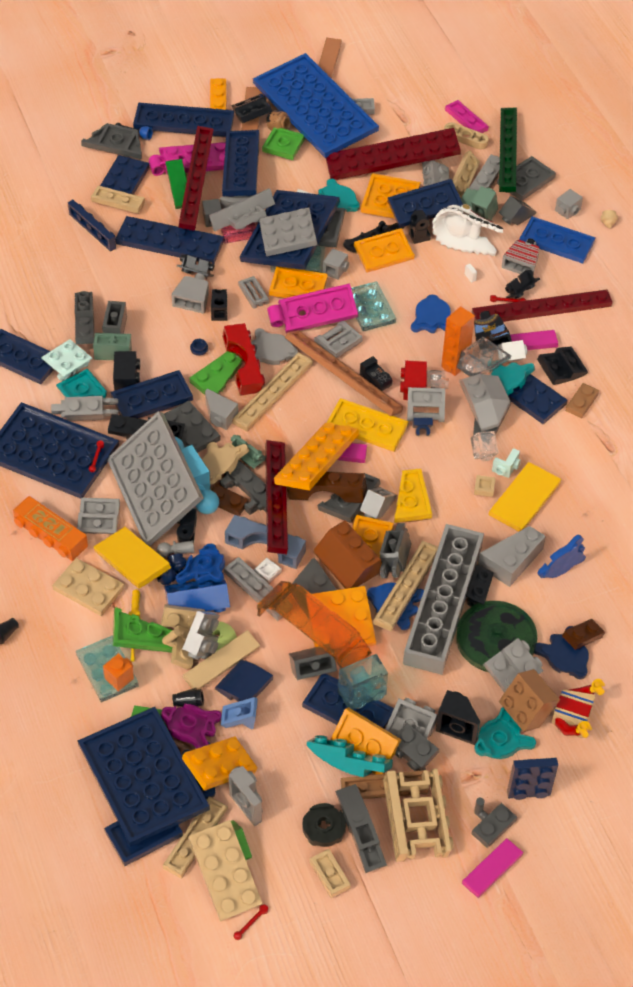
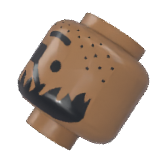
[266,110,291,131]

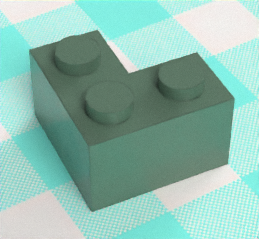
[461,186,498,221]

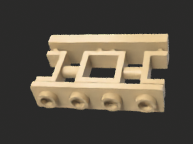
[383,769,453,862]

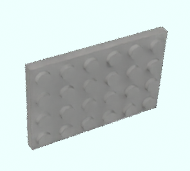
[108,411,204,546]

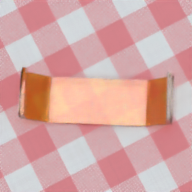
[257,581,372,683]

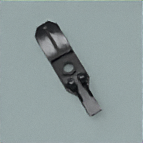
[343,221,404,253]

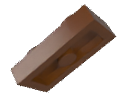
[211,484,249,516]
[562,619,605,650]

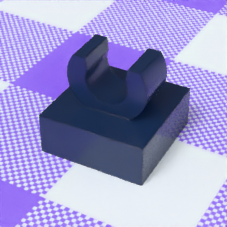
[412,418,433,436]

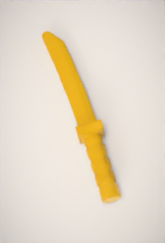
[129,589,141,662]

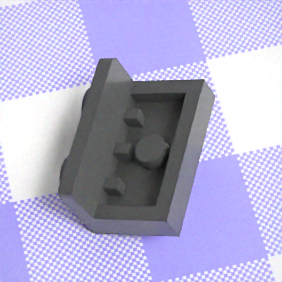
[395,723,439,771]

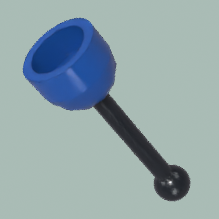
[115,123,153,140]

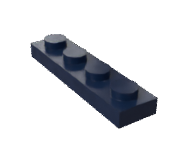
[68,199,116,252]

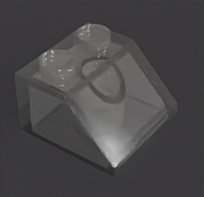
[457,337,511,377]

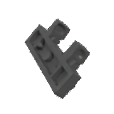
[220,460,266,515]

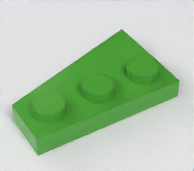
[189,351,242,395]
[113,607,172,653]

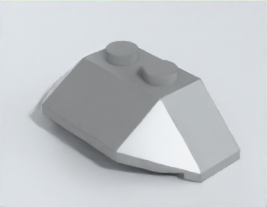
[459,374,510,432]

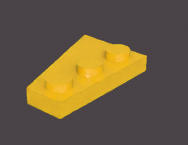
[394,468,432,523]

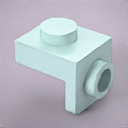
[492,448,521,478]

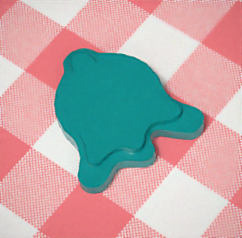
[318,179,360,212]
[490,362,535,395]
[474,707,536,759]

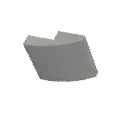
[77,498,120,534]

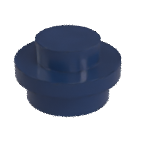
[190,339,208,355]

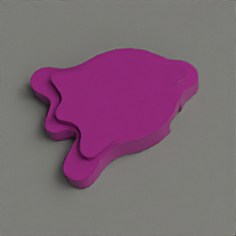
[161,704,222,749]

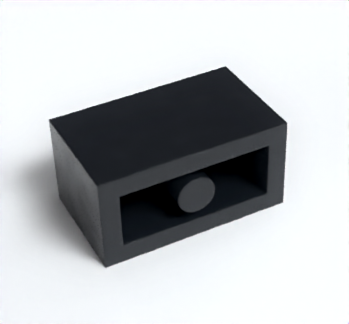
[113,351,141,391]

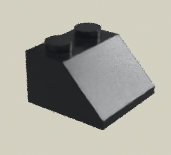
[436,690,480,745]

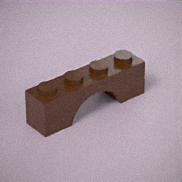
[286,472,367,503]

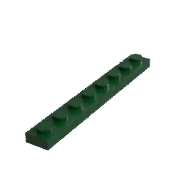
[499,107,517,193]

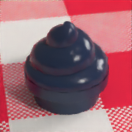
[167,554,186,574]
[157,567,177,585]

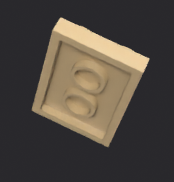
[52,558,125,617]

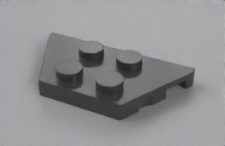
[81,123,142,159]
[289,558,337,620]

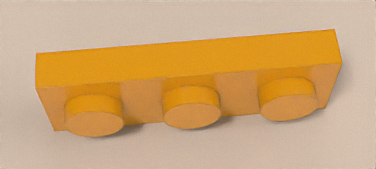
[210,78,226,110]

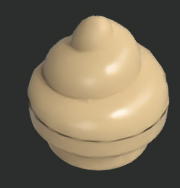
[601,210,618,228]

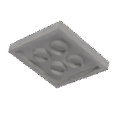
[259,208,317,257]

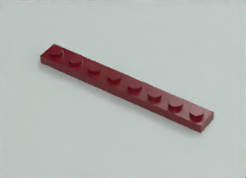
[178,126,214,230]
[472,289,612,322]
[265,440,288,555]

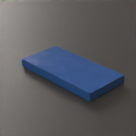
[519,216,596,264]

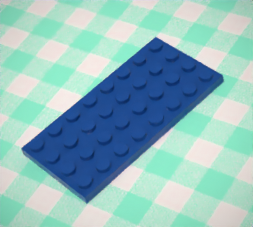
[253,53,379,158]

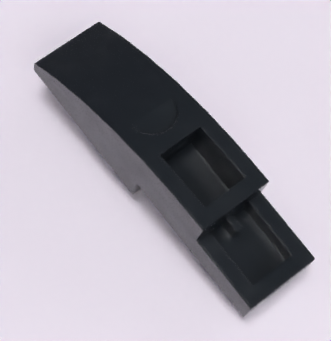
[108,414,185,440]

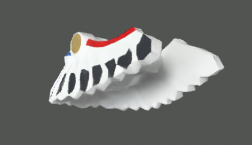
[432,204,504,256]

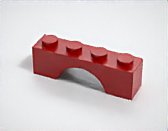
[222,323,265,396]

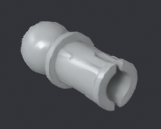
[157,540,194,558]

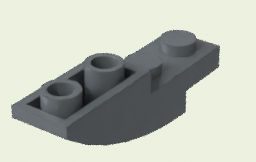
[75,291,95,344]
[335,784,387,873]

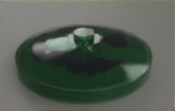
[456,601,538,672]

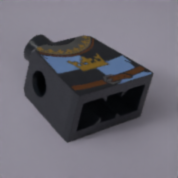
[474,311,512,354]

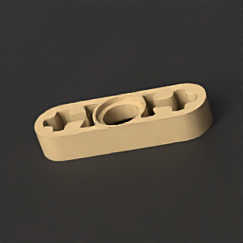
[444,122,489,150]

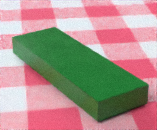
[165,159,187,209]

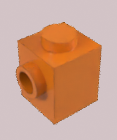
[103,653,134,691]

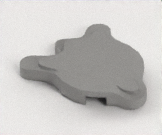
[251,328,298,365]

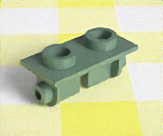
[231,435,265,469]

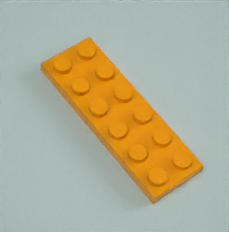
[274,423,359,491]

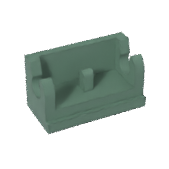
[93,333,132,360]

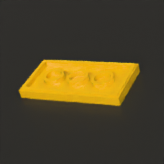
[327,398,408,452]
[489,462,561,532]
[94,527,171,589]

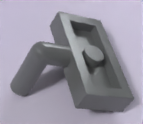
[471,797,517,848]

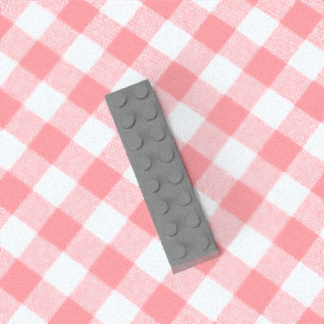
[403,524,484,675]

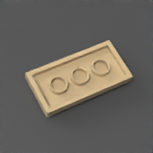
[188,820,262,922]

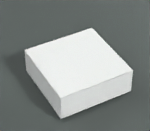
[254,558,282,584]

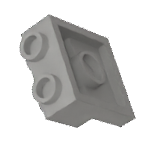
[182,611,220,660]
[483,638,543,693]
[385,698,438,739]
[229,766,263,826]

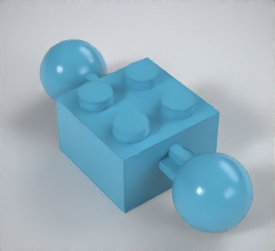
[175,437,219,514]

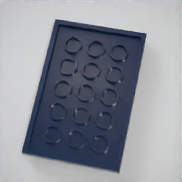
[239,190,340,270]
[0,402,119,499]
[77,707,210,847]

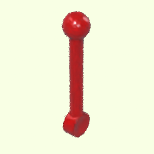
[490,295,526,302]
[89,440,104,473]
[233,904,268,940]

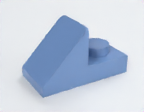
[221,697,257,730]

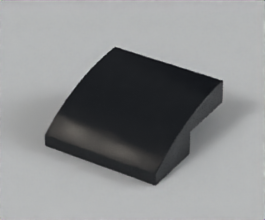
[231,94,272,123]
[537,346,588,385]

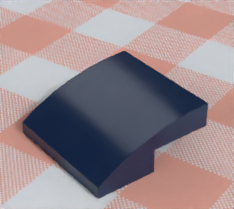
[215,660,273,702]

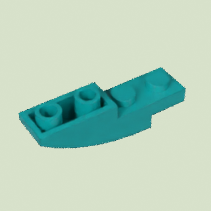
[306,735,393,777]

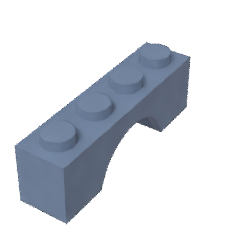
[225,515,306,569]

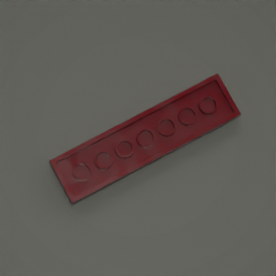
[326,128,461,180]

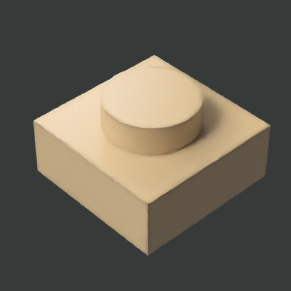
[474,475,495,497]

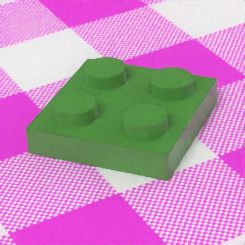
[262,127,305,160]

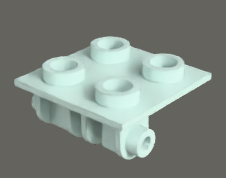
[41,339,93,381]

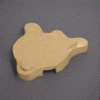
[202,442,249,485]

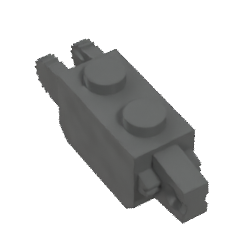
[380,523,412,578]

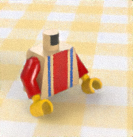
[552,679,605,738]

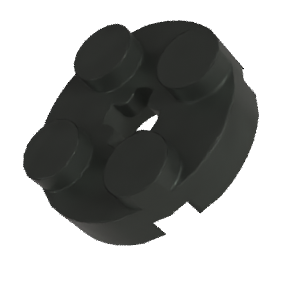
[302,803,346,847]

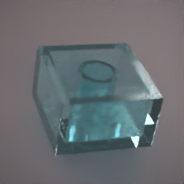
[338,654,388,709]

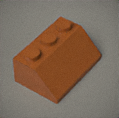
[313,520,381,589]

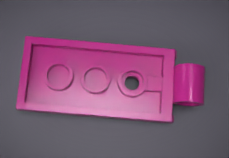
[149,142,226,176]
[267,283,358,334]

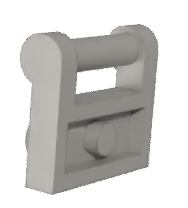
[314,320,363,358]
[407,387,445,422]

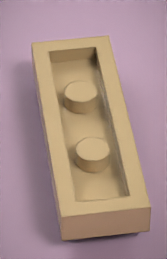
[91,186,145,214]

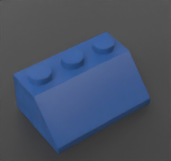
[164,579,230,612]

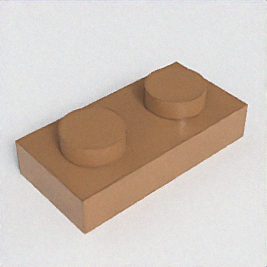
[565,383,599,419]

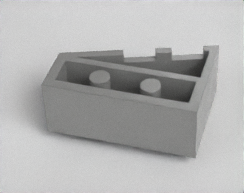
[478,526,546,587]

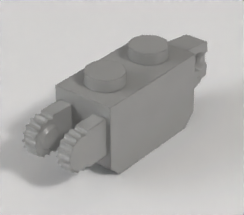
[51,396,118,421]

